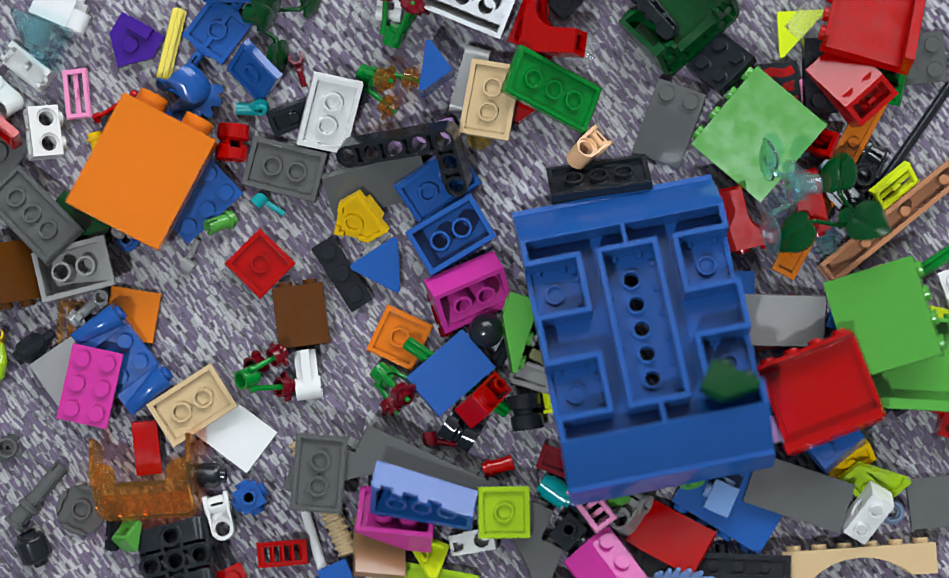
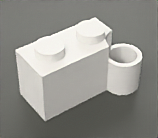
[28,0,91,35]

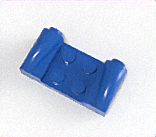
[70,303,175,415]

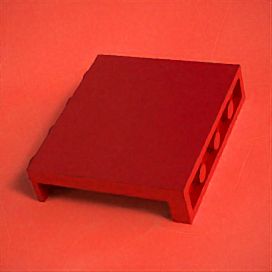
[817,0,926,75]
[757,328,888,456]

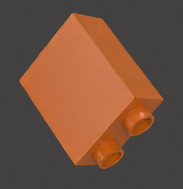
[65,87,217,252]

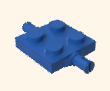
[182,2,253,66]

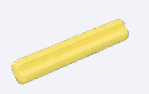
[156,8,186,80]

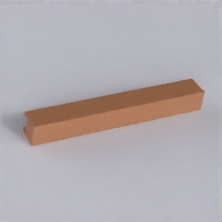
[816,159,949,281]

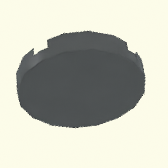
[56,484,108,535]

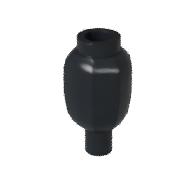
[12,328,57,365]
[180,463,227,488]

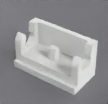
[0,40,57,94]

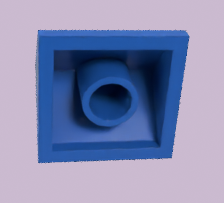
[419,40,453,98]

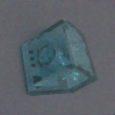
[10,8,67,64]

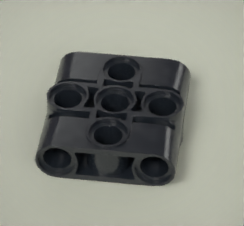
[138,516,218,578]

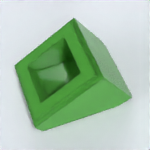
[111,519,142,552]

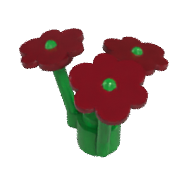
[379,0,430,48]

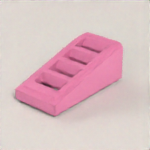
[566,490,617,533]

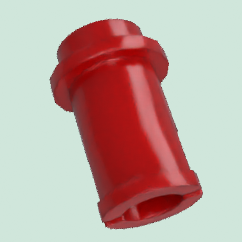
[481,454,514,478]

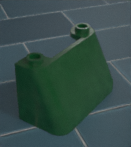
[618,0,740,76]

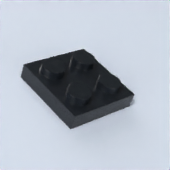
[686,31,757,97]

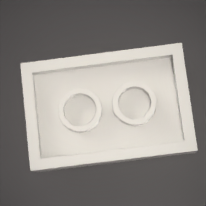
[296,71,363,153]

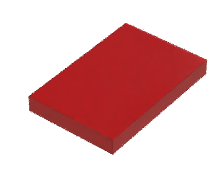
[625,500,717,574]

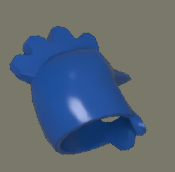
[156,62,223,118]

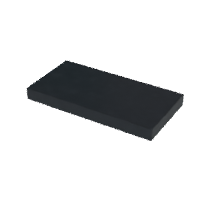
[546,154,653,203]

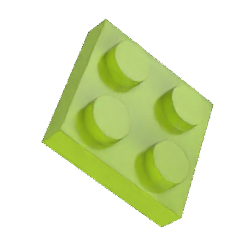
[477,486,530,539]

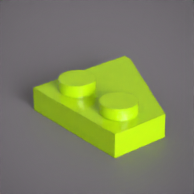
[839,461,911,498]

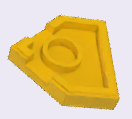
[334,189,389,243]

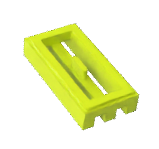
[868,161,919,211]

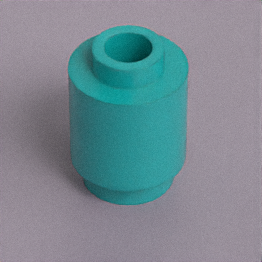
[536,474,570,509]

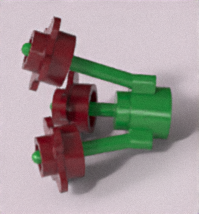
[234,342,295,402]
[370,362,420,417]

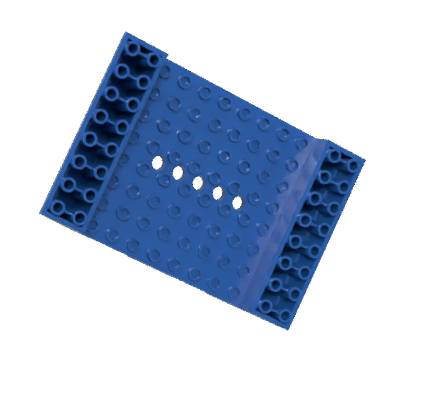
[511,174,775,507]

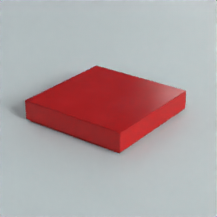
[224,228,296,299]

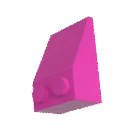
[355,485,434,553]

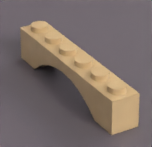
[780,537,938,578]

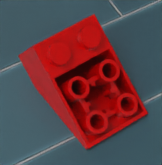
[805,52,899,128]

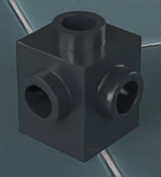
[549,512,593,554]

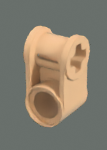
[566,124,613,169]

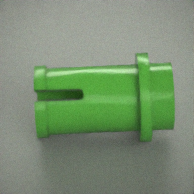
[203,210,237,235]

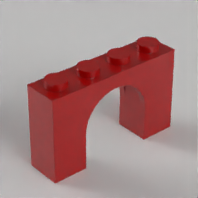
[519,0,588,58]
[718,167,830,255]

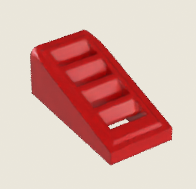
[256,538,309,568]

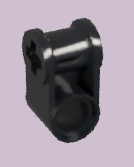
[854,139,891,190]

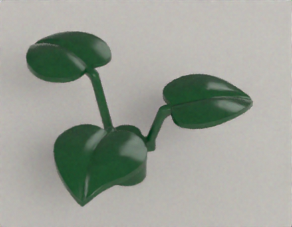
[242,0,322,73]
[778,152,892,253]

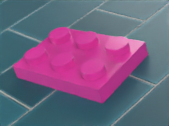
[56,343,124,429]

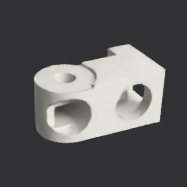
[448,529,499,556]

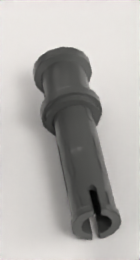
[4,461,68,533]

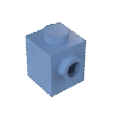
[701,477,740,518]

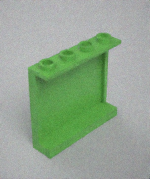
[691,65,828,203]
[823,255,947,376]
[871,314,949,412]

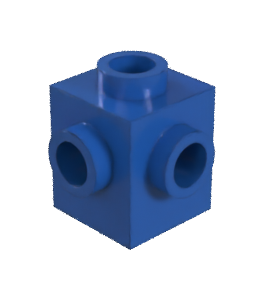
[231,478,270,517]

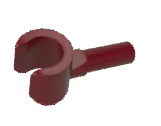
[288,51,307,88]
[422,431,457,448]

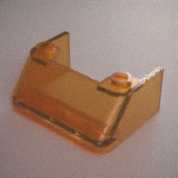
[89,433,199,521]

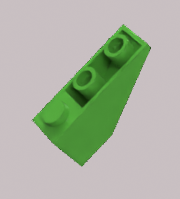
[500,291,534,374]

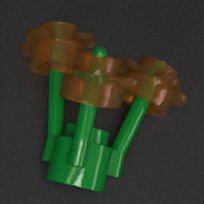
[355,64,421,120]

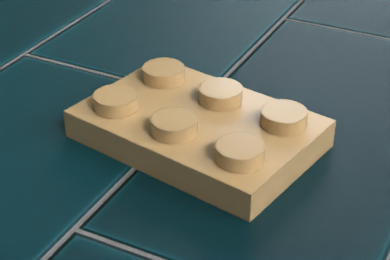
[459,58,517,142]
[146,363,238,448]

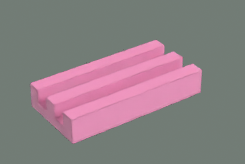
[62,68,92,121]

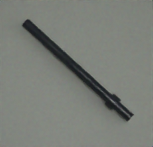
[865,82,949,200]

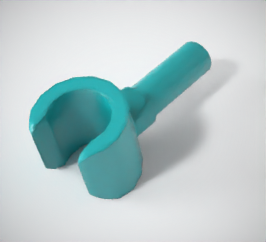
[251,193,286,217]

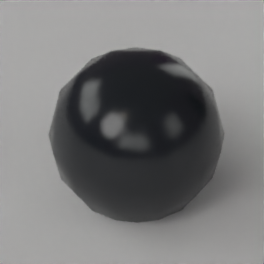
[468,313,503,348]

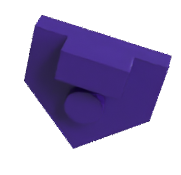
[109,12,165,68]

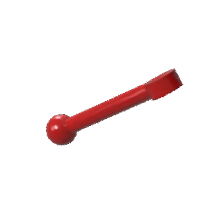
[92,90,138,123]

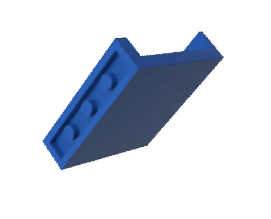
[670,457,783,554]

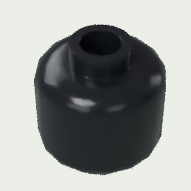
[14,528,53,568]

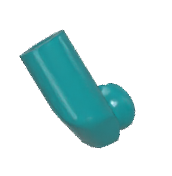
[236,98,269,116]

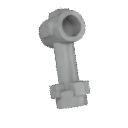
[66,289,109,329]

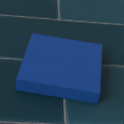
[226,39,283,100]

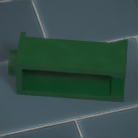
[55,190,113,245]

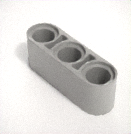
[448,45,491,117]

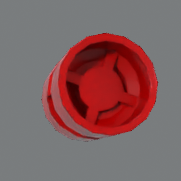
[215,122,250,162]

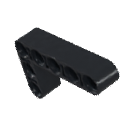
[336,120,472,197]

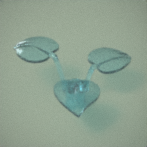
[759,138,823,257]

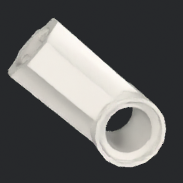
[294,349,323,401]

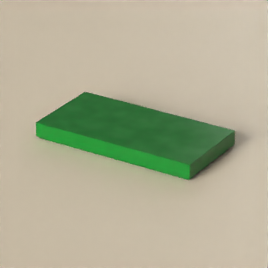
[500,45,602,134]

